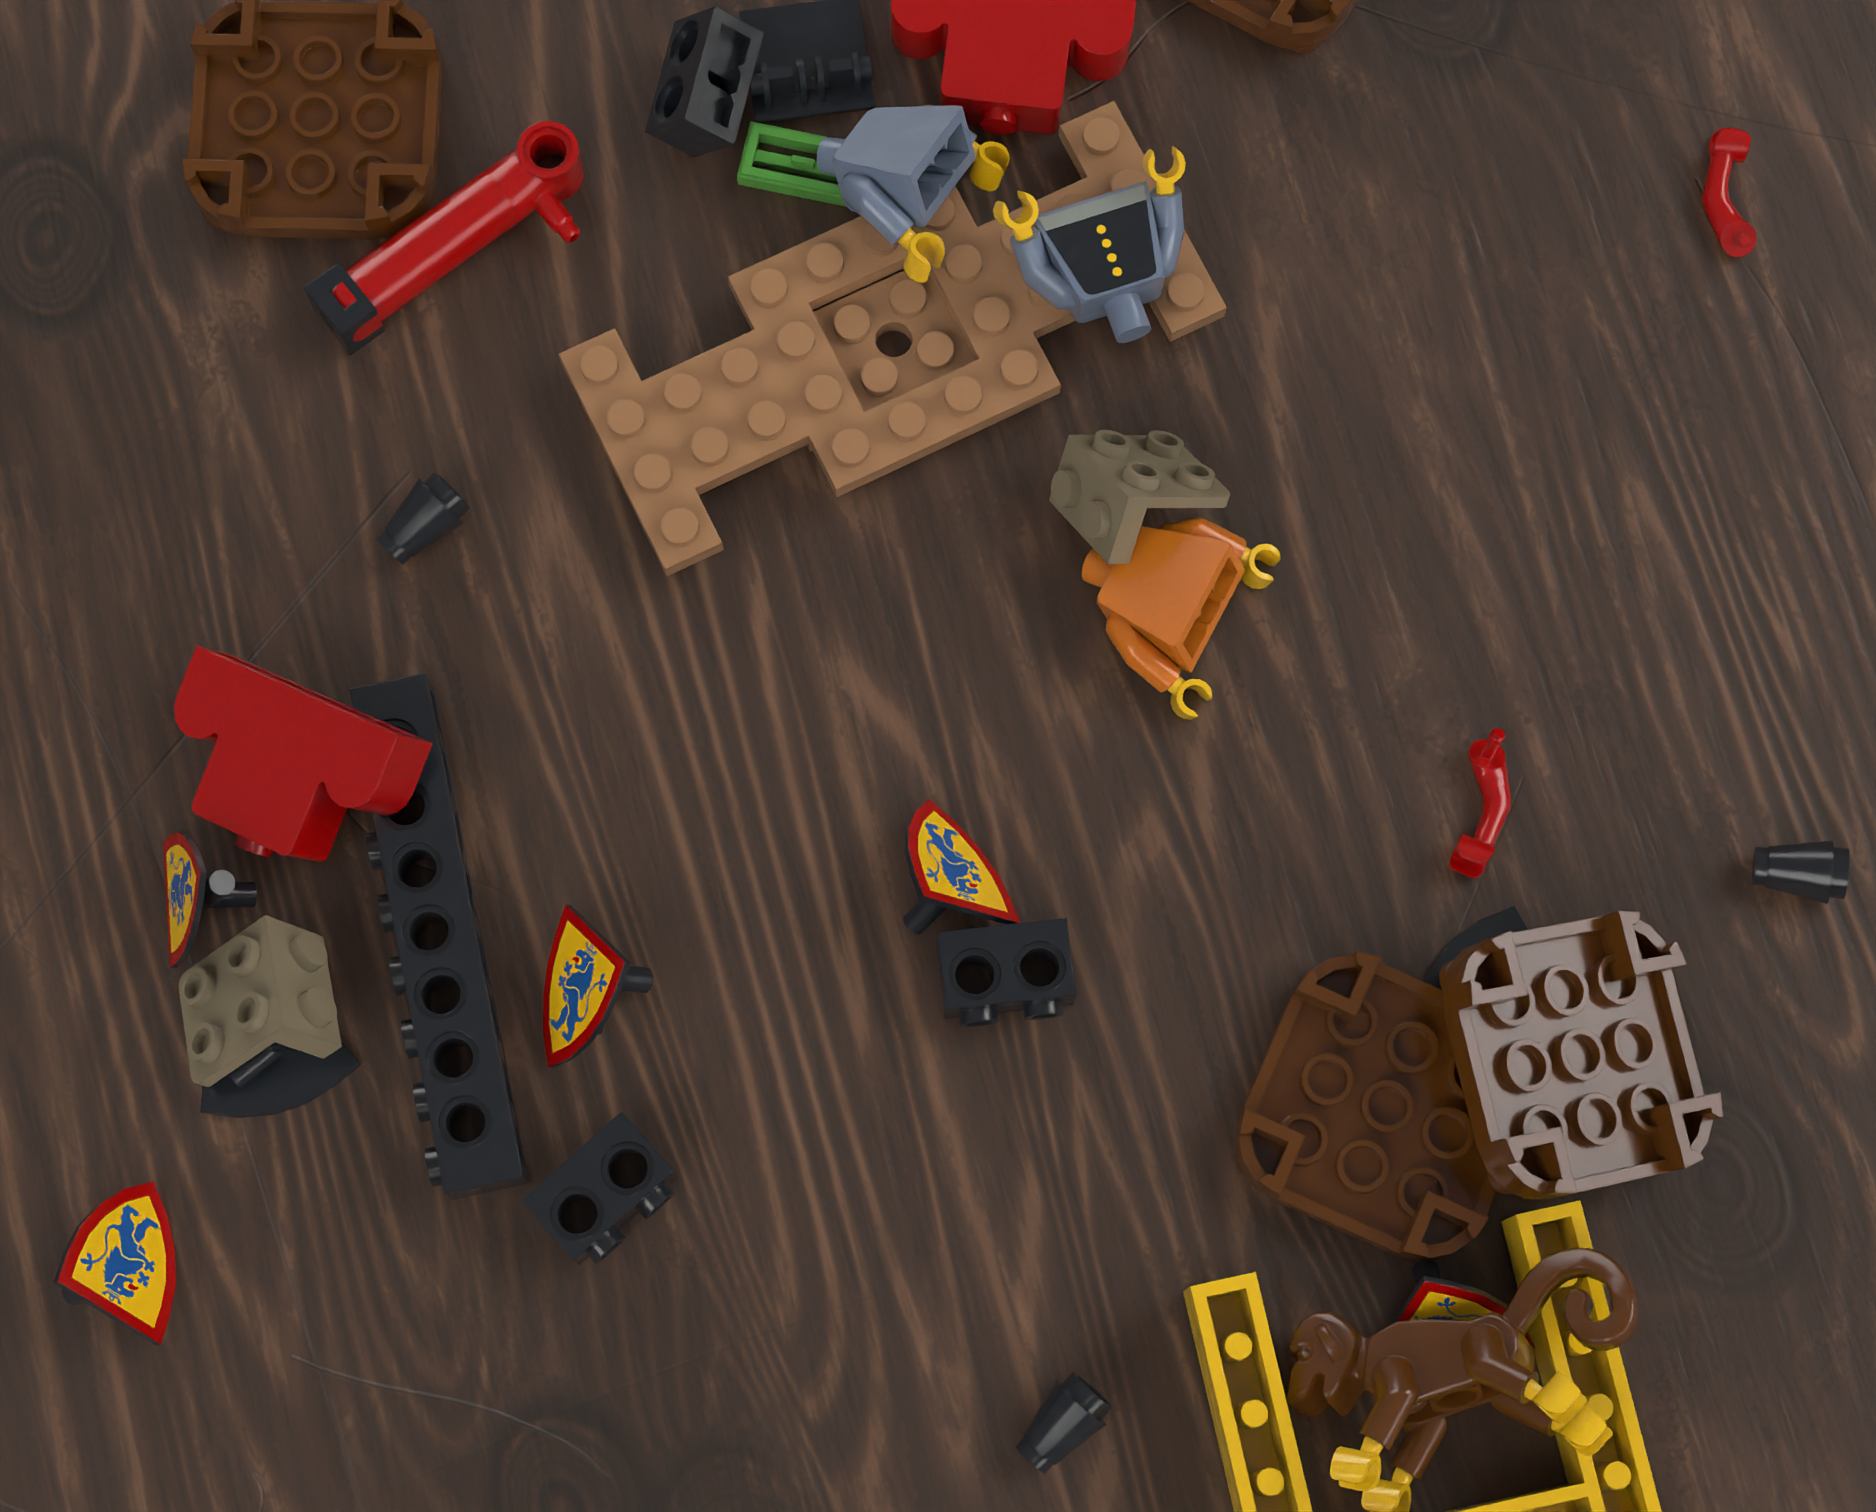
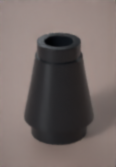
[377,472,471,565]
[1752,840,1849,904]
[1016,1371,1112,1474]

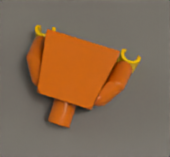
[1082,517,1280,720]

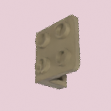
[1049,430,1230,564]
[179,915,342,1087]

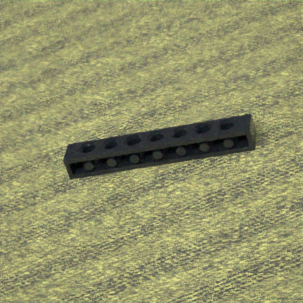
[349,673,530,1200]

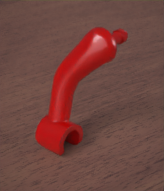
[1702,128,1757,257]
[1448,728,1511,879]

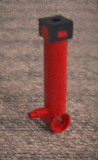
[304,121,584,356]

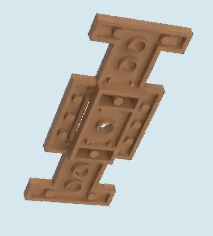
[558,101,1227,576]

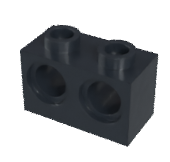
[645,6,764,157]
[936,918,1076,1027]
[521,1111,678,1266]

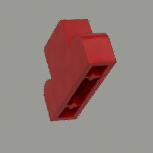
[890,0,1136,135]
[174,645,433,862]

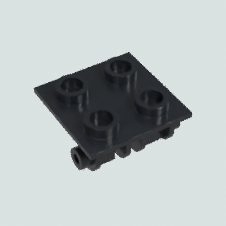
[739,0,876,123]

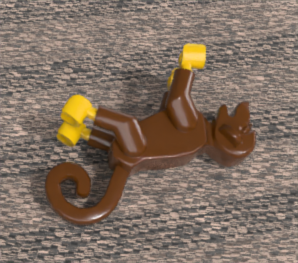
[1286,1247,1640,1512]

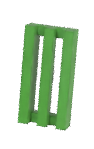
[737,121,847,207]

